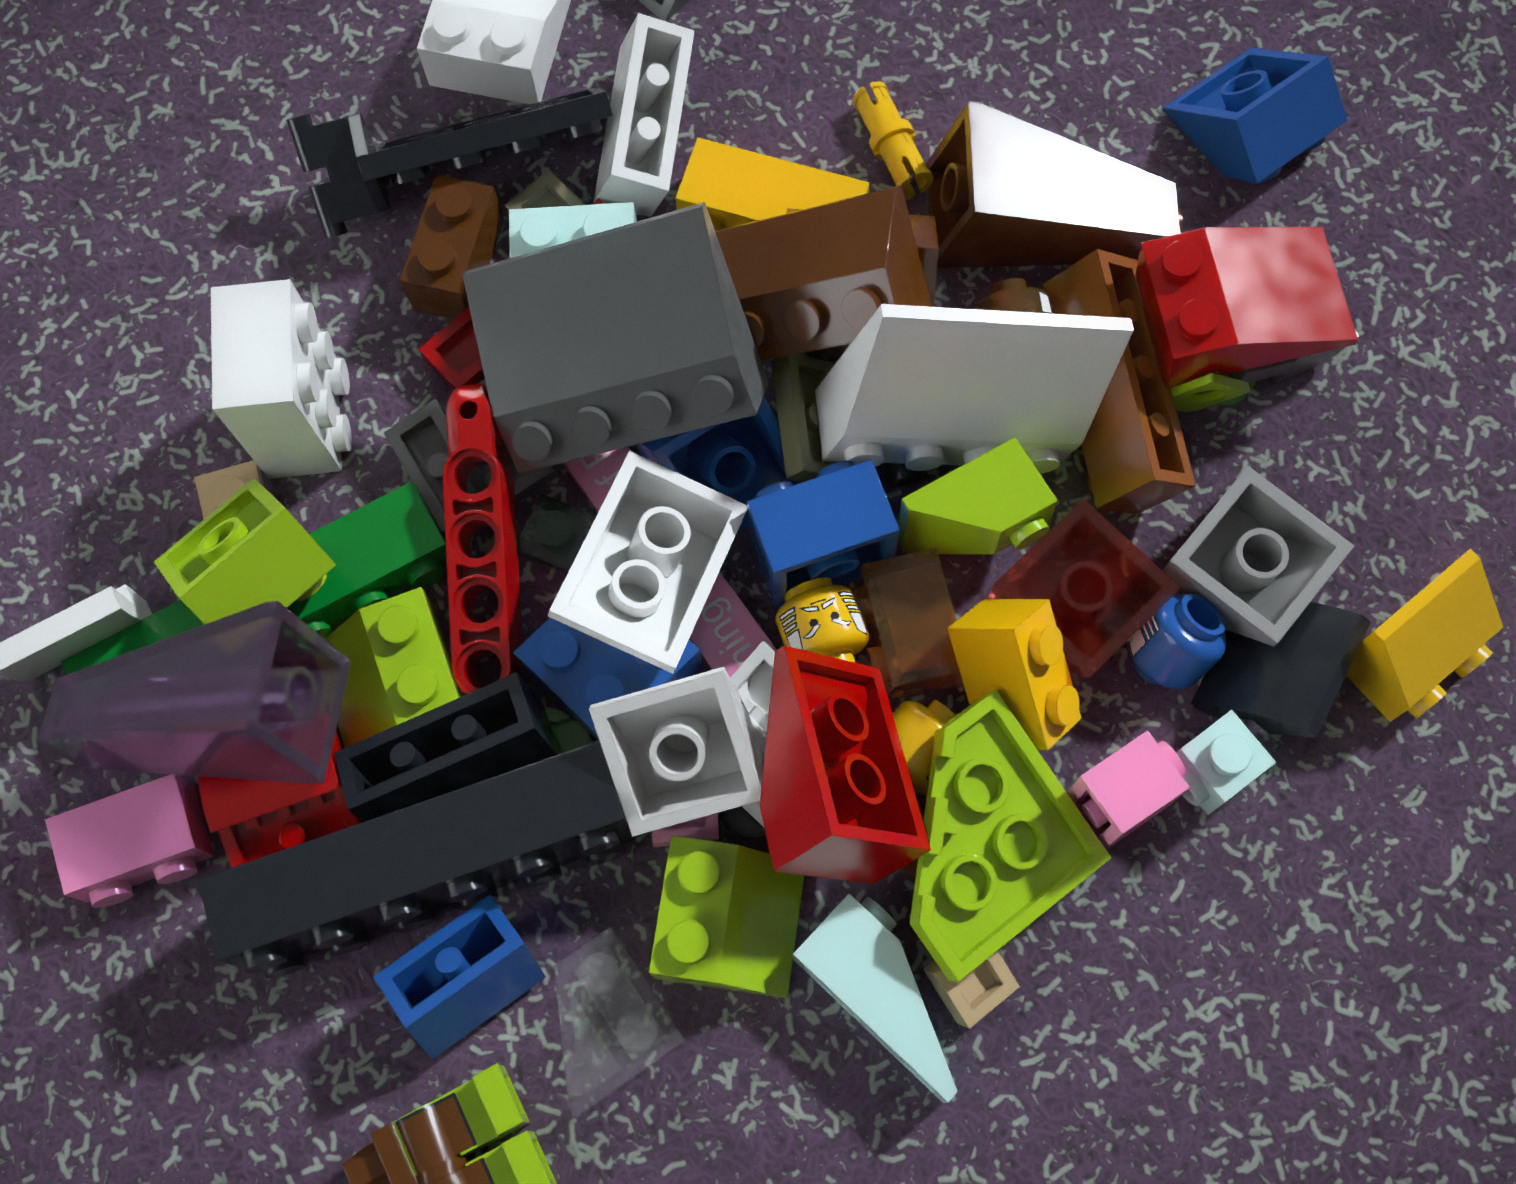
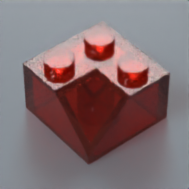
[988,499,1180,680]

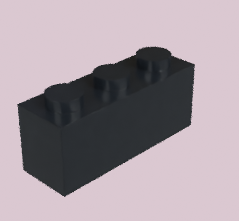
[334,672,560,822]

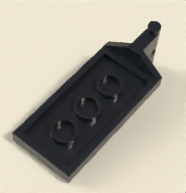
[286,86,613,238]

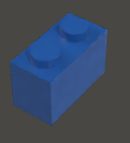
[373,895,546,1060]

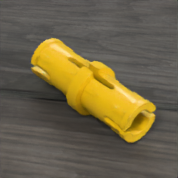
[853,81,933,198]

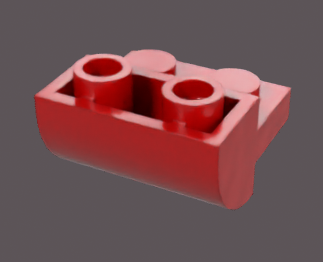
[198,714,362,868]

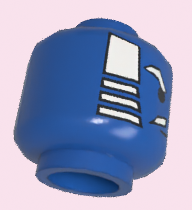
[1128,593,1227,690]

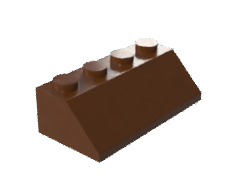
[715,185,932,361]

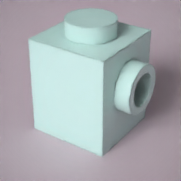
[1177,709,1276,815]

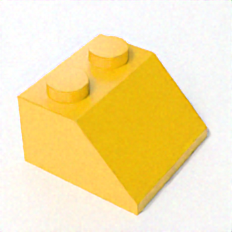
[1346,549,1503,722]

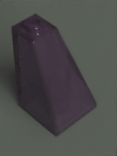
[37,601,351,784]

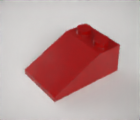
[1135,227,1358,388]
[759,645,931,884]

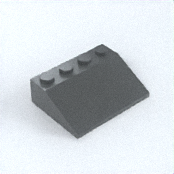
[462,202,769,474]

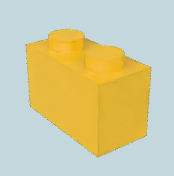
[947,599,1081,751]

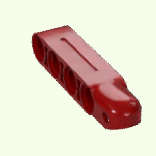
[442,384,524,694]

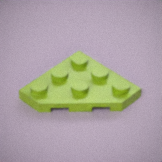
[909,690,1111,982]

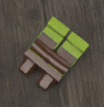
[343,1063,557,1184]

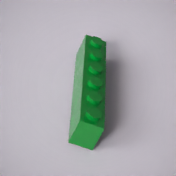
[61,481,447,741]

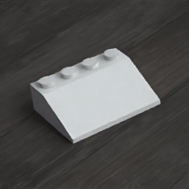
[815,304,1133,474]

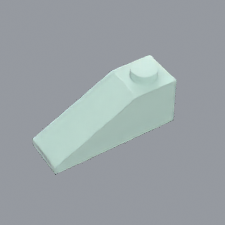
[793,894,958,1103]

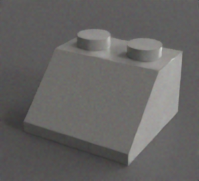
[1153,466,1354,646]

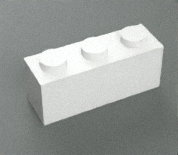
[593,13,695,216]

